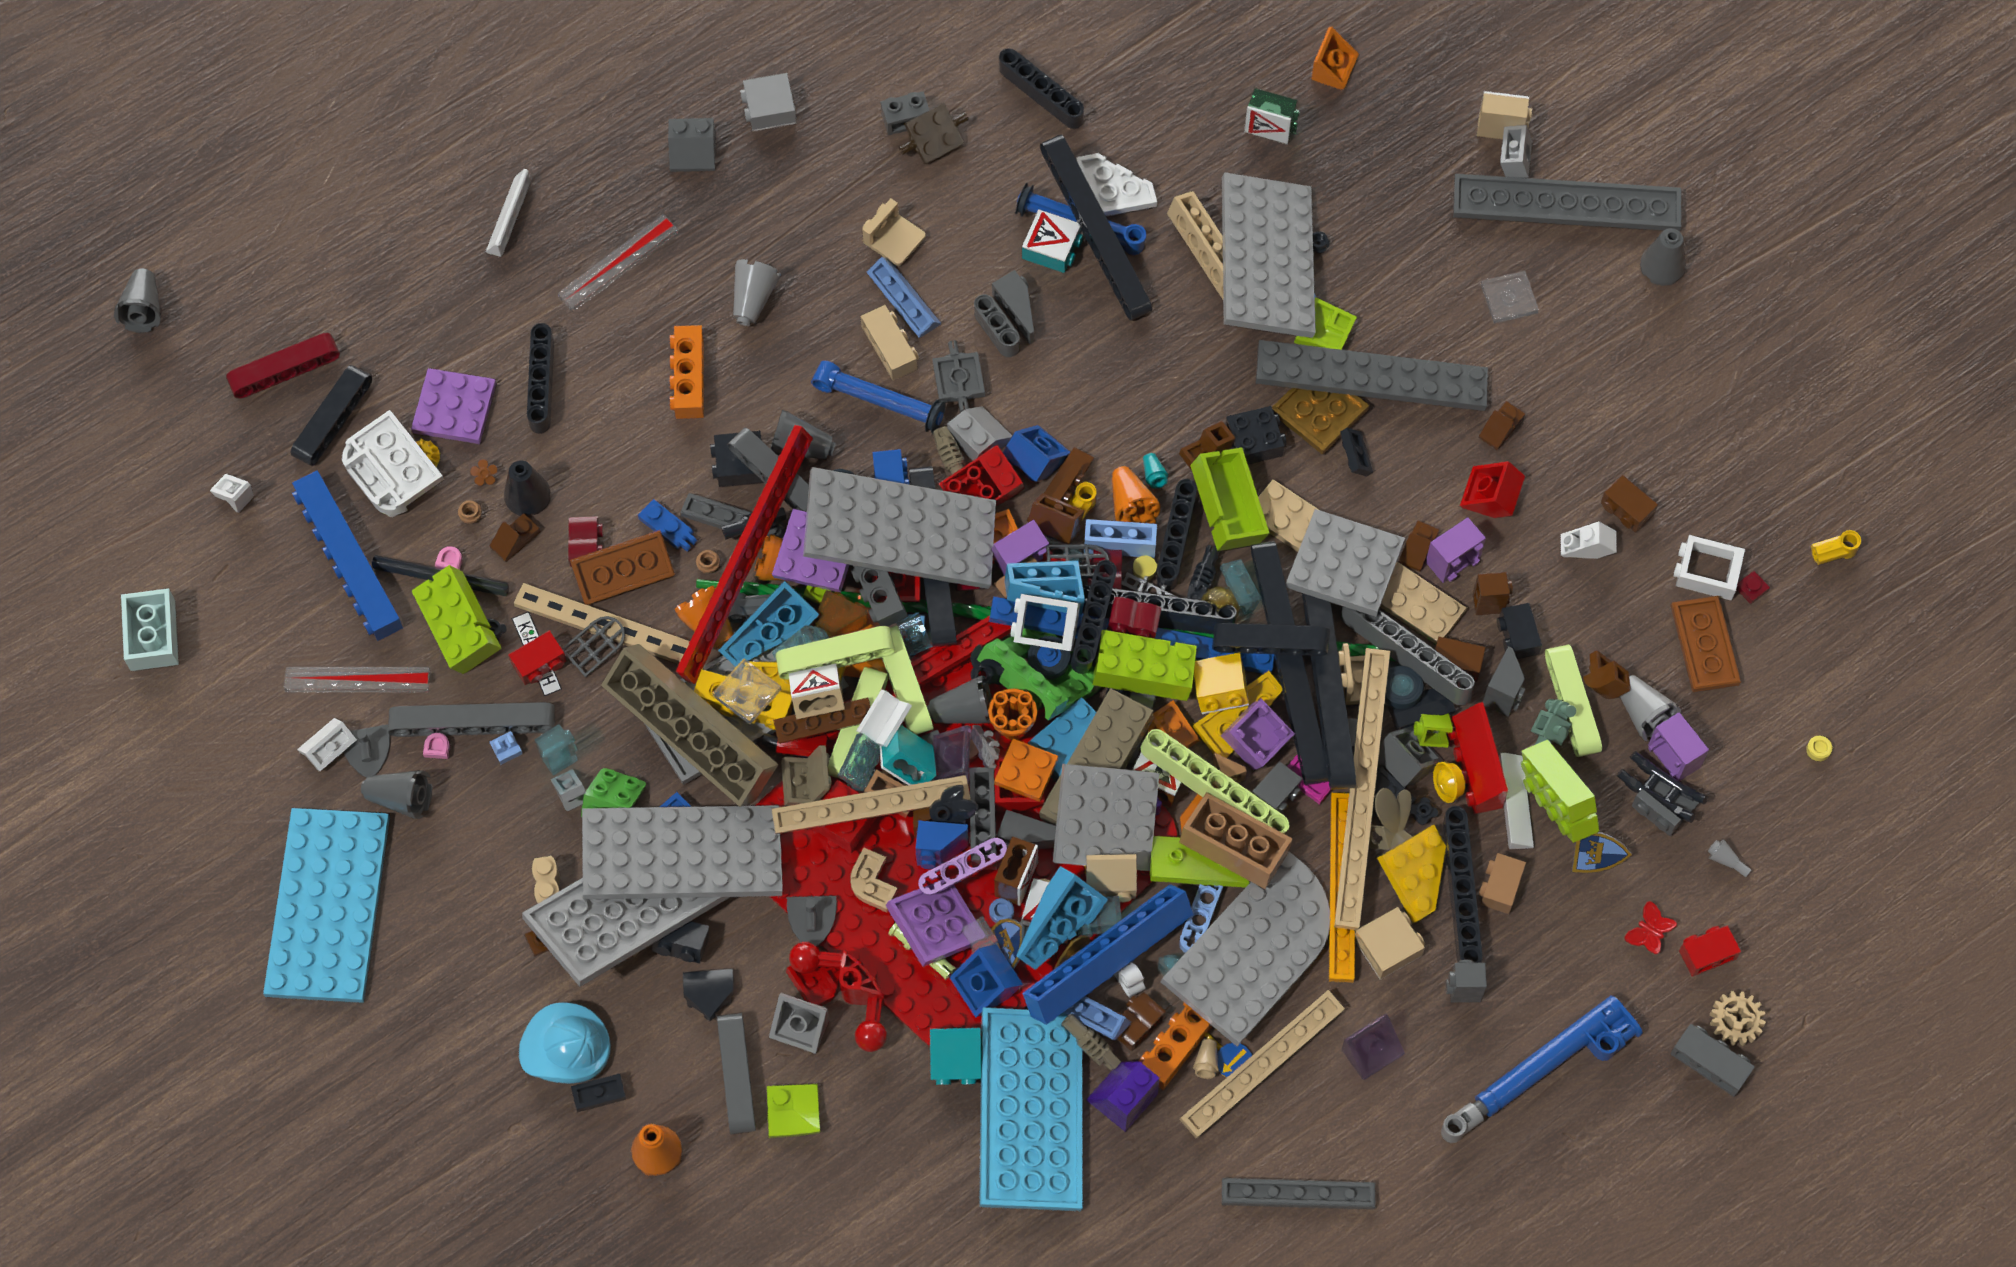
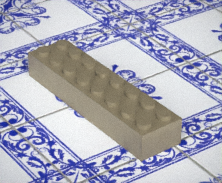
[601,644,778,807]

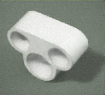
[1114,962,1145,998]

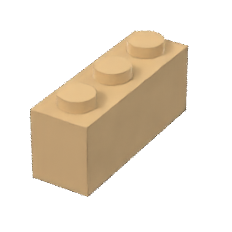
[861,305,919,381]

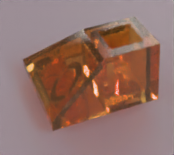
[814,590,870,638]

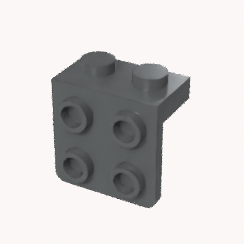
[1632,781,1699,836]

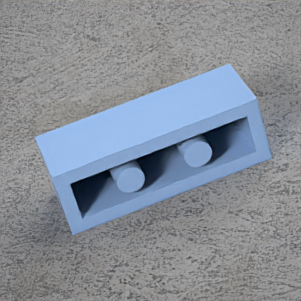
[1084,519,1157,558]

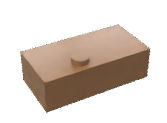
[1179,792,1292,889]

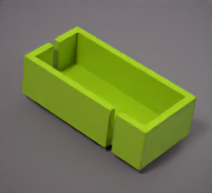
[1190,448,1269,551]
[412,565,502,674]
[1092,630,1197,701]
[1521,740,1599,843]

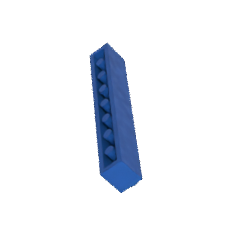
[292,470,403,641]
[1022,884,1193,1025]

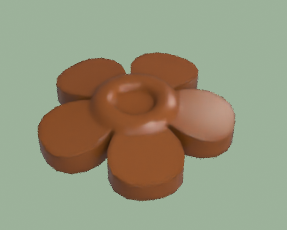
[470,459,498,486]

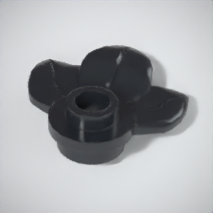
[970,645,1005,685]
[929,785,979,824]

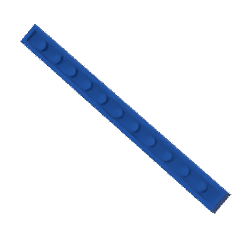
[989,596,1274,674]

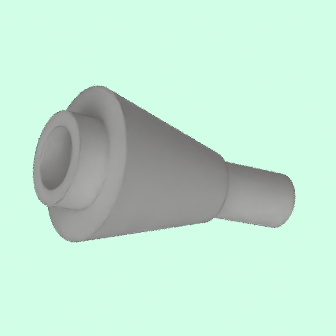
[1708,839,1751,877]

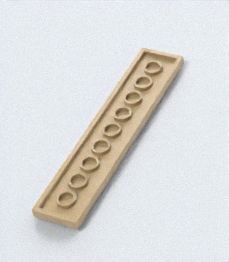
[1258,479,1466,644]

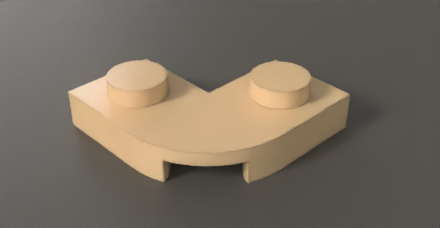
[851,848,898,912]

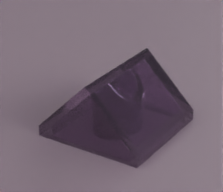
[931,725,971,784]
[1341,1013,1405,1080]

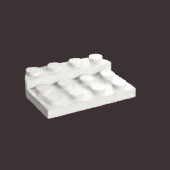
[342,410,444,517]

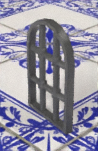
[1046,544,1109,579]
[562,616,625,677]

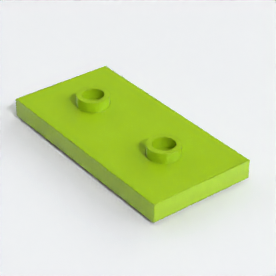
[1150,836,1249,888]

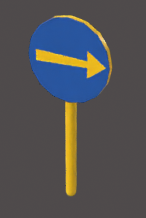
[1187,1015,1252,1078]

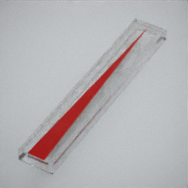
[557,214,678,312]
[284,667,431,692]

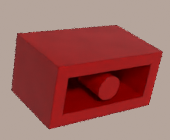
[508,630,567,686]
[1679,925,1741,977]

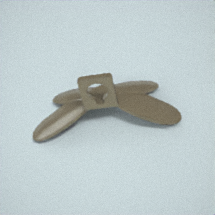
[1369,788,1413,850]

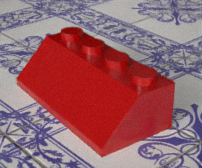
[1448,702,1508,814]

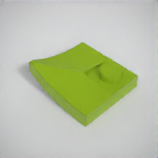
[1294,297,1357,350]
[767,1084,820,1138]

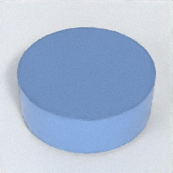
[989,898,1014,923]

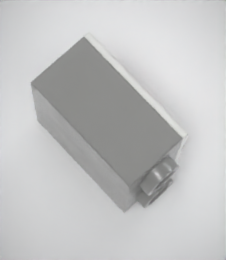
[740,73,796,131]

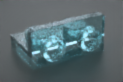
[1220,559,1262,615]
[837,733,880,791]

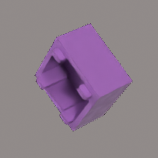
[1426,518,1486,583]
[991,520,1049,576]
[1220,699,1294,770]
[1648,712,1709,781]

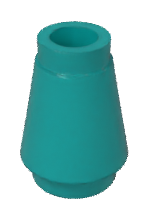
[1143,453,1168,489]

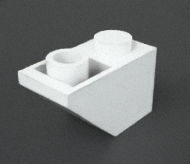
[1561,522,1617,559]

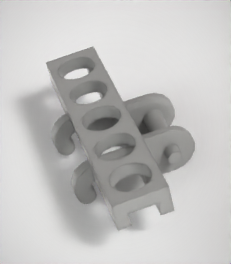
[1122,572,1177,597]
[970,725,1000,768]

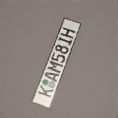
[511,611,562,696]

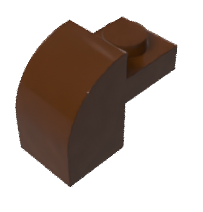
[1179,421,1235,470]
[1583,650,1630,699]

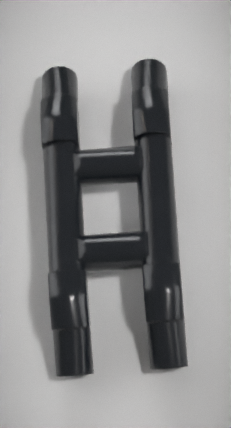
[1617,751,1708,823]

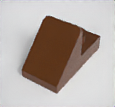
[1478,401,1525,450]
[489,513,540,562]
[1398,521,1439,572]

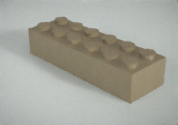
[1039,688,1154,826]

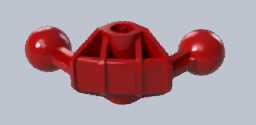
[789,942,887,1052]

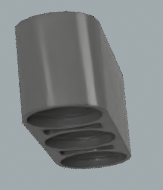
[974,294,1019,357]

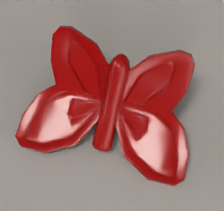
[1624,901,1677,954]

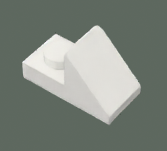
[210,474,253,513]

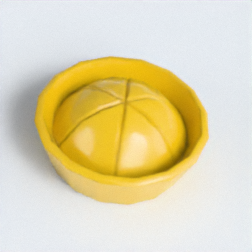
[1433,762,1465,803]

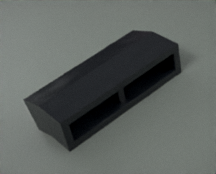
[1388,688,1456,730]

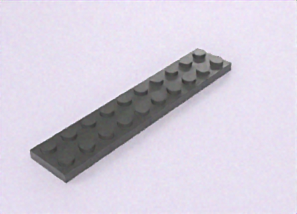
[1453,174,1681,231]
[1255,340,1488,411]

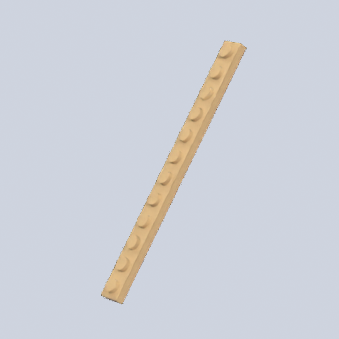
[1334,648,1390,930]

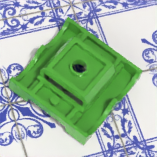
[977,628,1101,720]

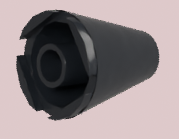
[504,460,550,516]

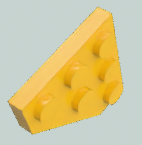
[1377,825,1446,923]

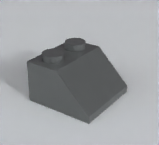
[668,118,716,172]
[1483,647,1525,717]
[1378,726,1444,788]

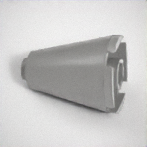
[733,259,780,326]
[1620,675,1681,741]

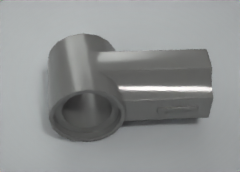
[728,592,771,623]

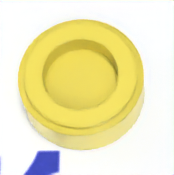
[1133,556,1157,580]
[1806,736,1832,761]

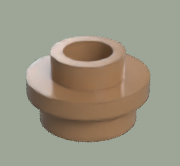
[458,501,482,524]
[696,550,720,573]

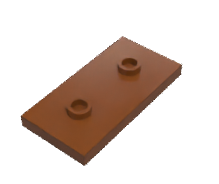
[570,530,675,605]
[1671,596,1741,692]

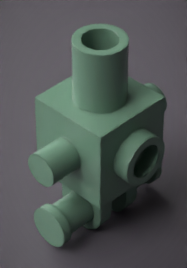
[1531,699,1576,745]

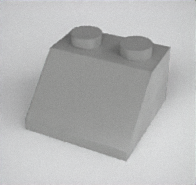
[947,406,1012,461]

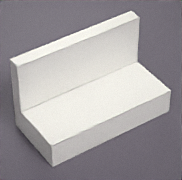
[856,690,912,747]
[297,718,357,771]

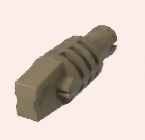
[933,426,965,474]
[1061,1014,1121,1070]

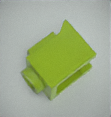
[1414,714,1453,748]

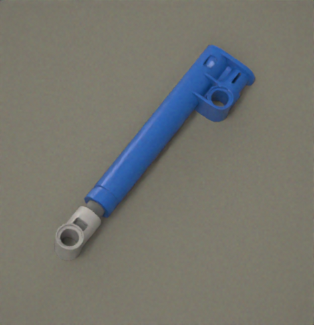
[1441,995,1643,1143]

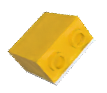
[1194,652,1249,714]

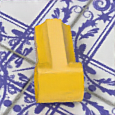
[1068,482,1096,520]
[1811,530,1861,565]

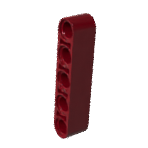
[226,333,340,399]

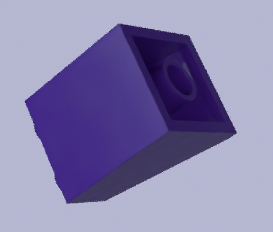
[1087,1062,1160,1132]

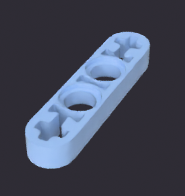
[1180,885,1224,953]

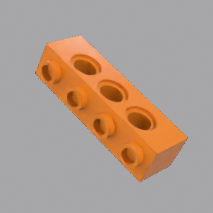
[670,325,704,419]
[1139,1002,1213,1090]

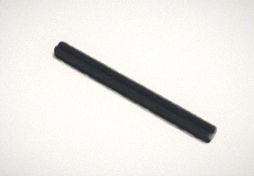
[372,555,509,596]

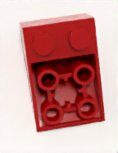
[939,445,1025,506]

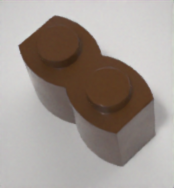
[1117,992,1166,1052]

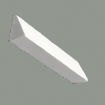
[486,169,531,257]
[1499,753,1534,849]

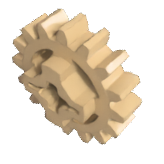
[1710,991,1766,1046]

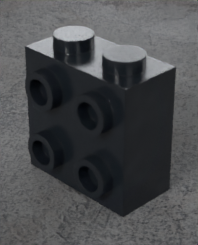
[1226,406,1287,465]
[710,431,764,487]

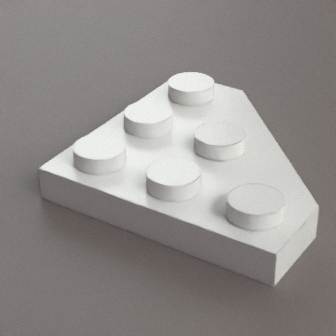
[1076,153,1157,216]

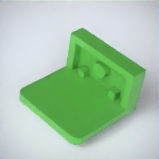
[581,768,646,817]

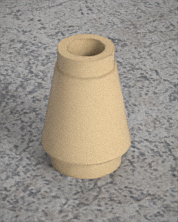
[1193,1039,1218,1079]

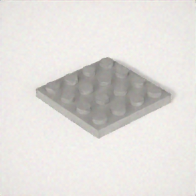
[1286,509,1405,617]
[1053,764,1159,871]

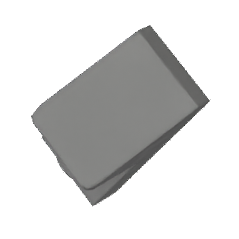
[550,769,586,811]

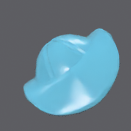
[519,1002,611,1084]

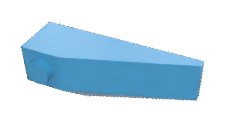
[718,580,819,667]
[1016,866,1108,970]

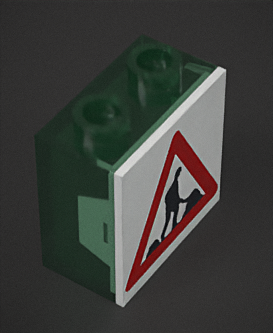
[1245,88,1300,144]

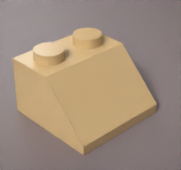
[1086,854,1137,902]

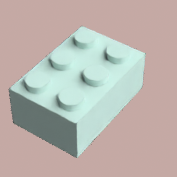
[121,588,179,671]

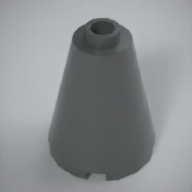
[1640,229,1686,286]
[114,268,161,333]
[770,410,836,459]
[926,676,992,724]
[361,770,432,819]

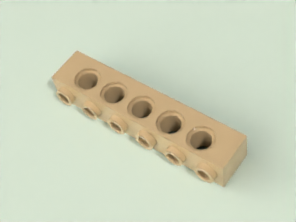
[1167,191,1223,299]

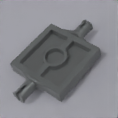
[932,340,985,413]

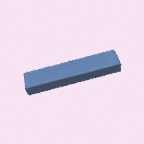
[867,257,941,338]
[1045,975,1131,1040]

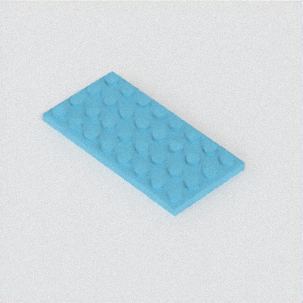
[263,808,390,1003]
[980,1008,1082,1211]

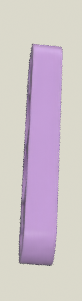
[918,838,1007,895]

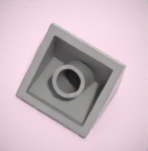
[769,993,829,1054]

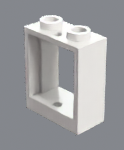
[1673,535,1745,600]
[1011,594,1081,651]

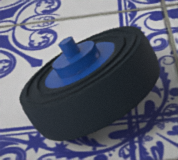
[1028,636,1071,680]

